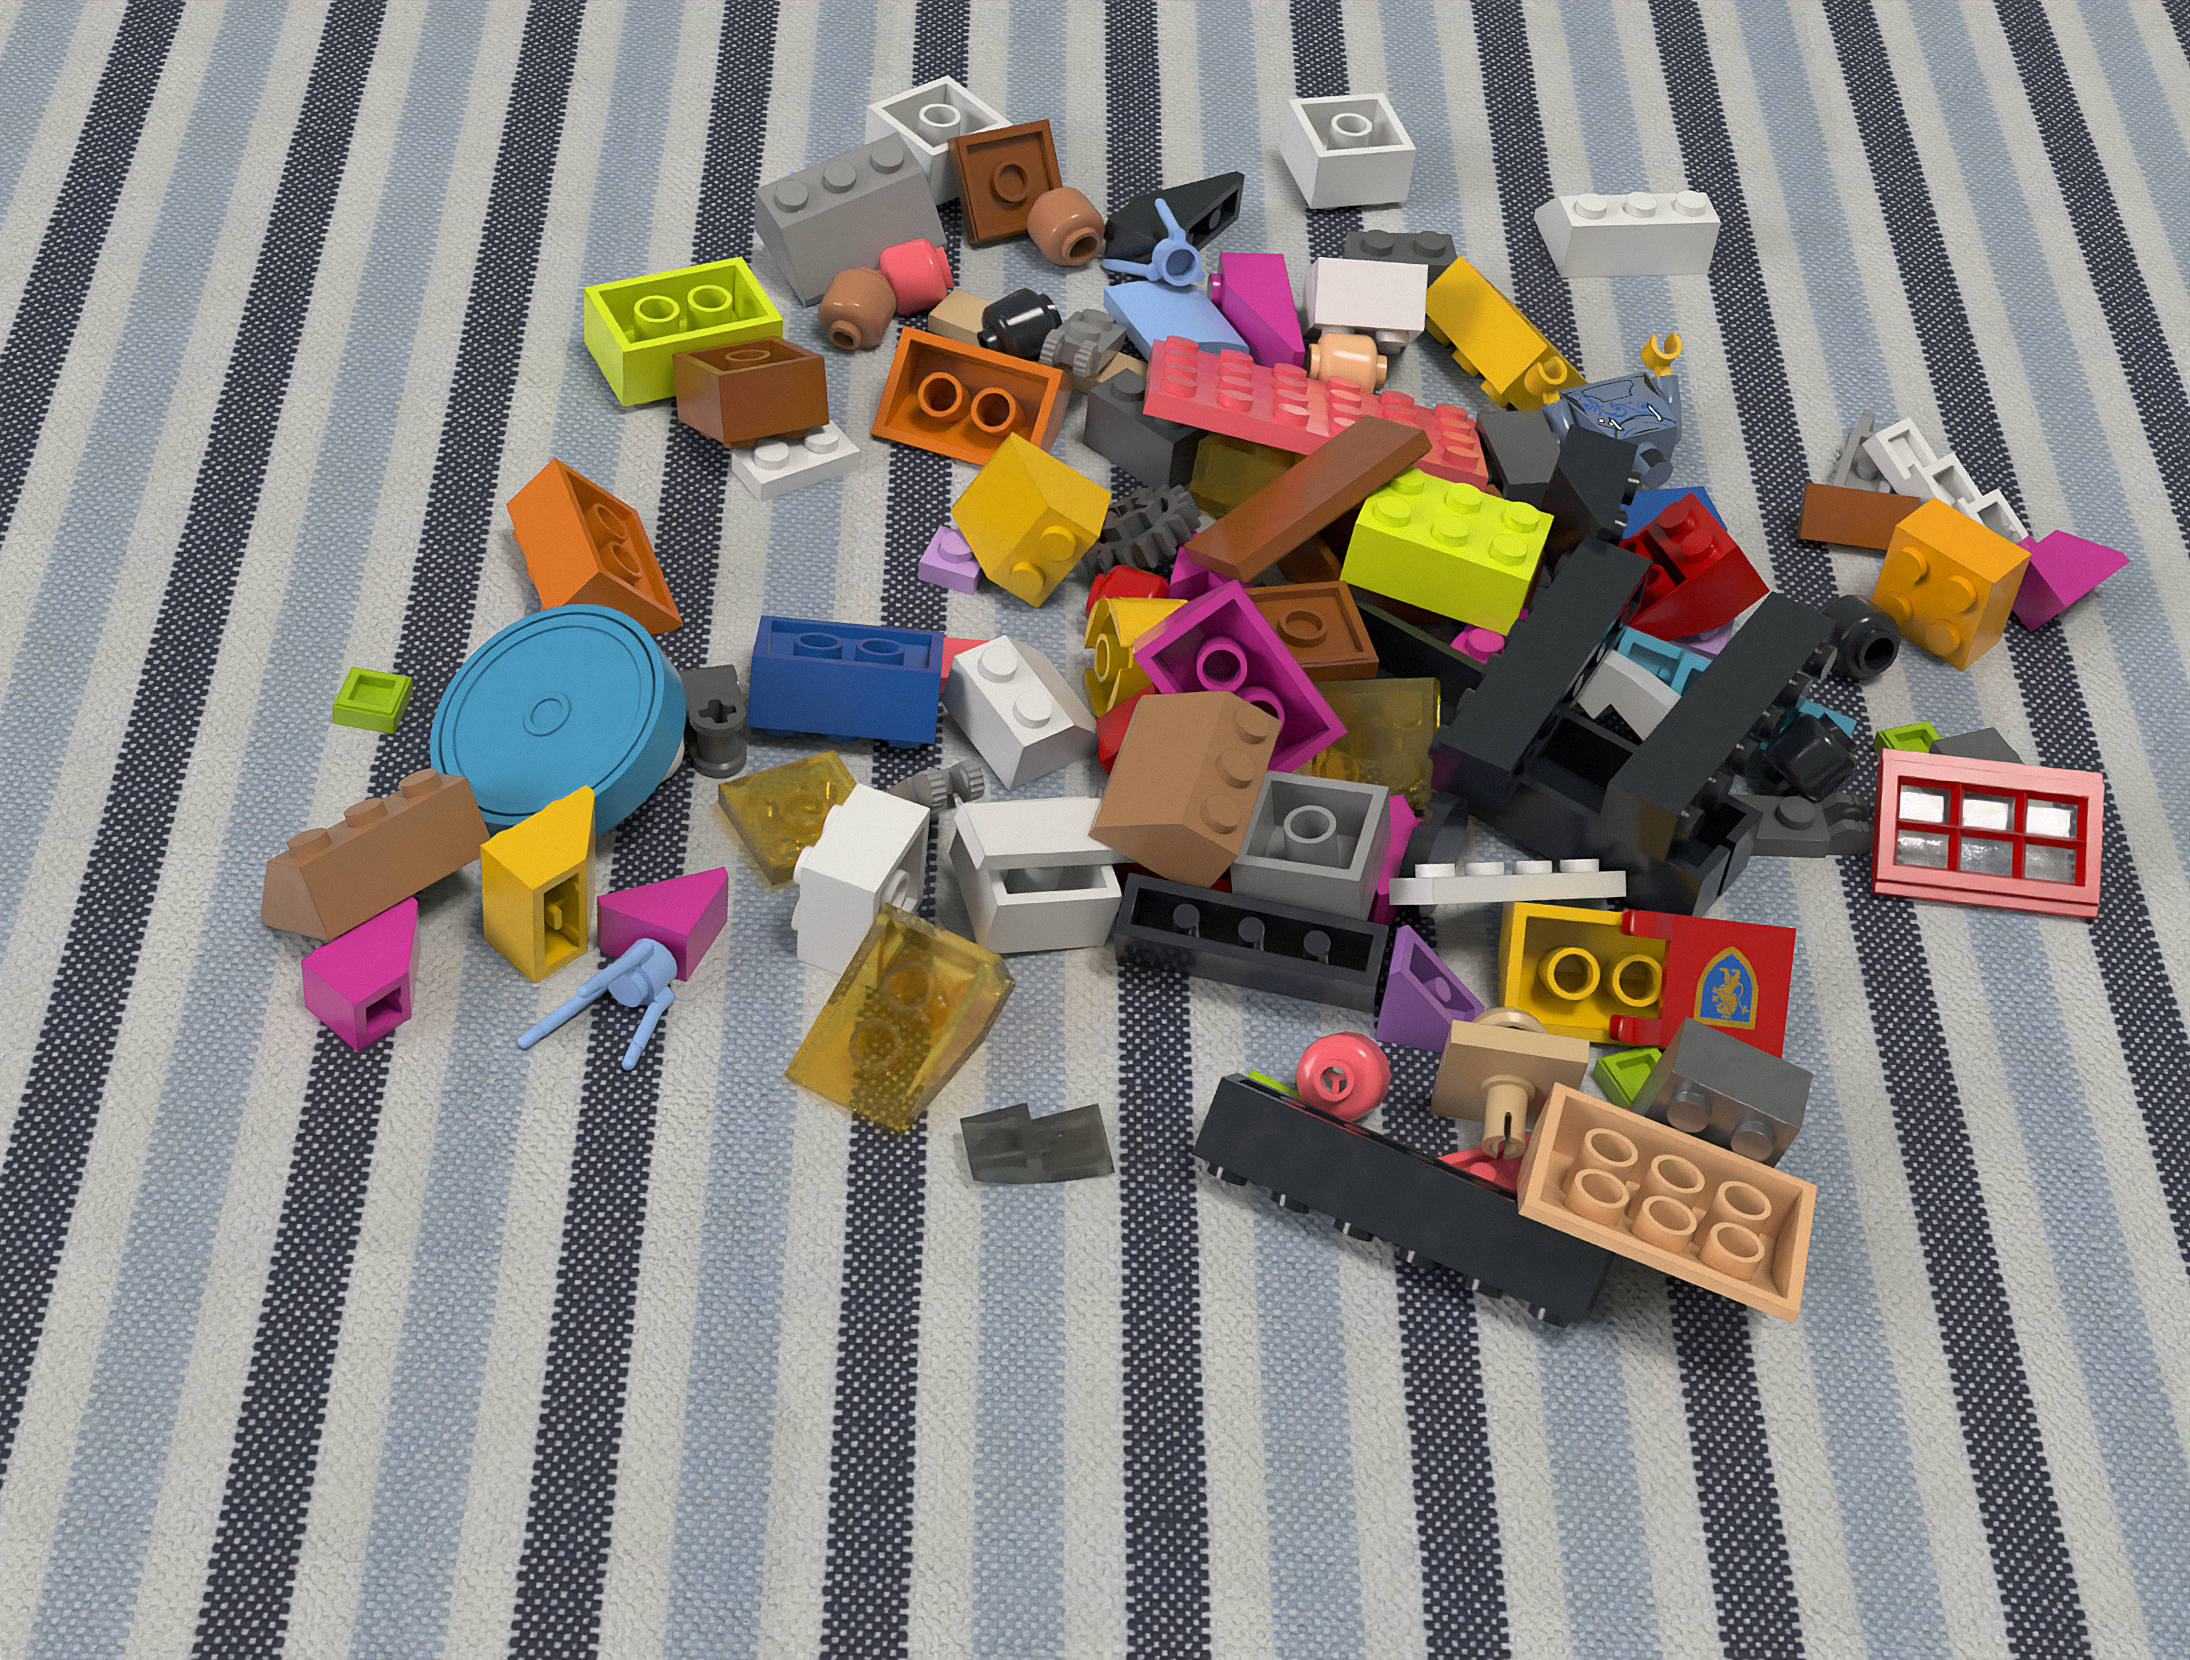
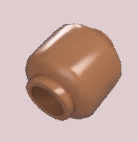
[1026,187,1105,266]
[817,267,897,350]

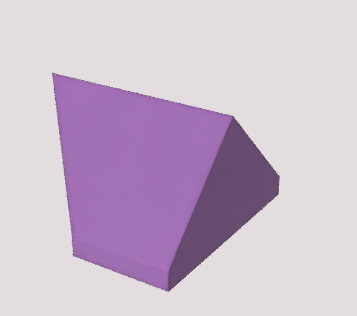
[1375,925,1485,1053]

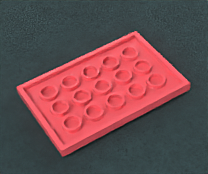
[1143,336,1489,492]

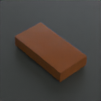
[1796,482,1920,551]

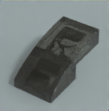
[960,1102,1115,1184]

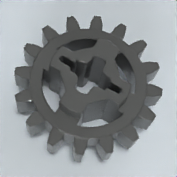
[1081,484,1201,579]

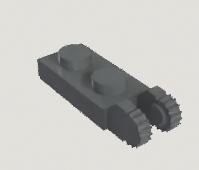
[1729,792,1874,858]

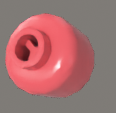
[876,238,954,316]
[1295,1031,1391,1121]

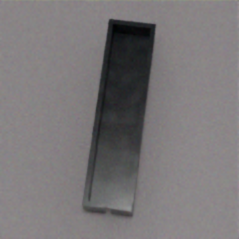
[1313,593,1764,917]

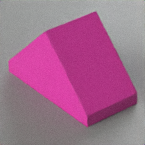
[597,867,729,982]

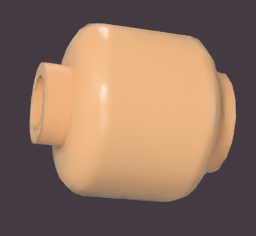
[1305,332,1387,394]

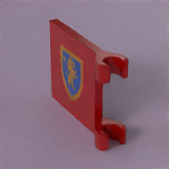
[1608,909,1796,1059]

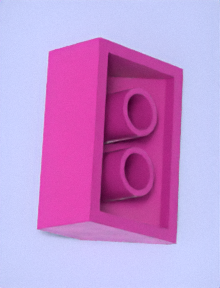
[1133,579,1348,773]

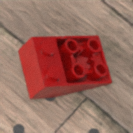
[1613,491,1770,650]

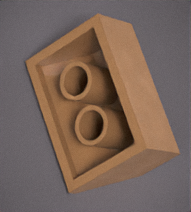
[1088,690,1282,889]
[261,768,491,941]

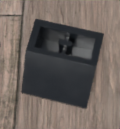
[1539,424,1642,573]

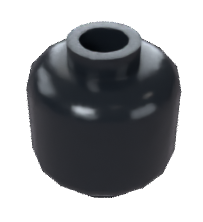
[977,288,1063,362]
[1821,595,1901,680]
[1765,712,1859,802]

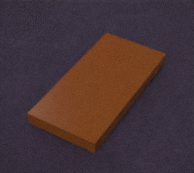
[1183,414,1433,583]

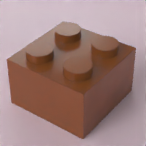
[672,336,829,449]

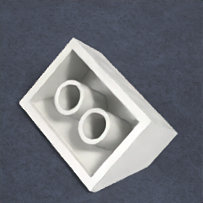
[1534,190,1721,278]

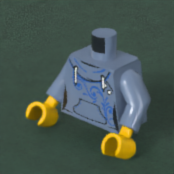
[1524,332,1682,488]

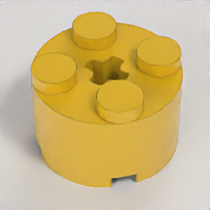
[1084,597,1188,717]

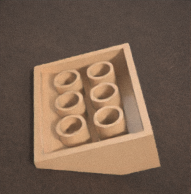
[1516,1082,1817,1324]

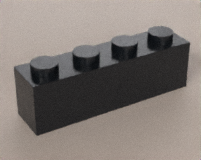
[1114,873,1389,1014]

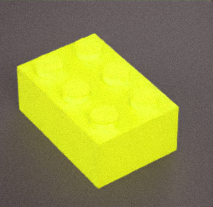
[584,256,783,407]
[1339,465,1554,636]

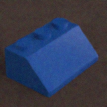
[747,615,944,748]

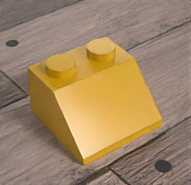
[951,432,1112,609]

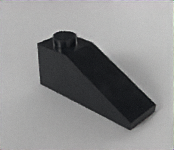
[1103,171,1245,281]

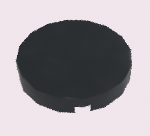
[1398,791,1469,918]

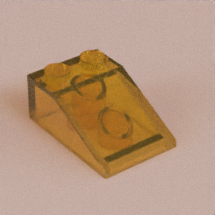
[784,902,1017,1136]

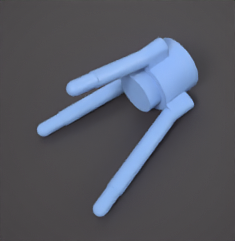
[1102,198,1205,286]
[517,938,677,1071]

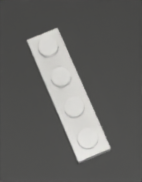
[1389,859,1626,905]

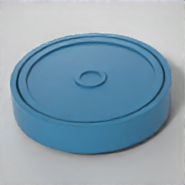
[430,604,686,838]

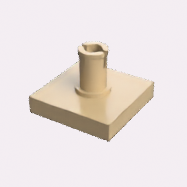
[1430,1020,1590,1159]

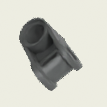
[677,664,747,777]

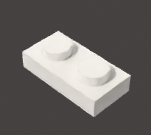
[732,419,860,502]

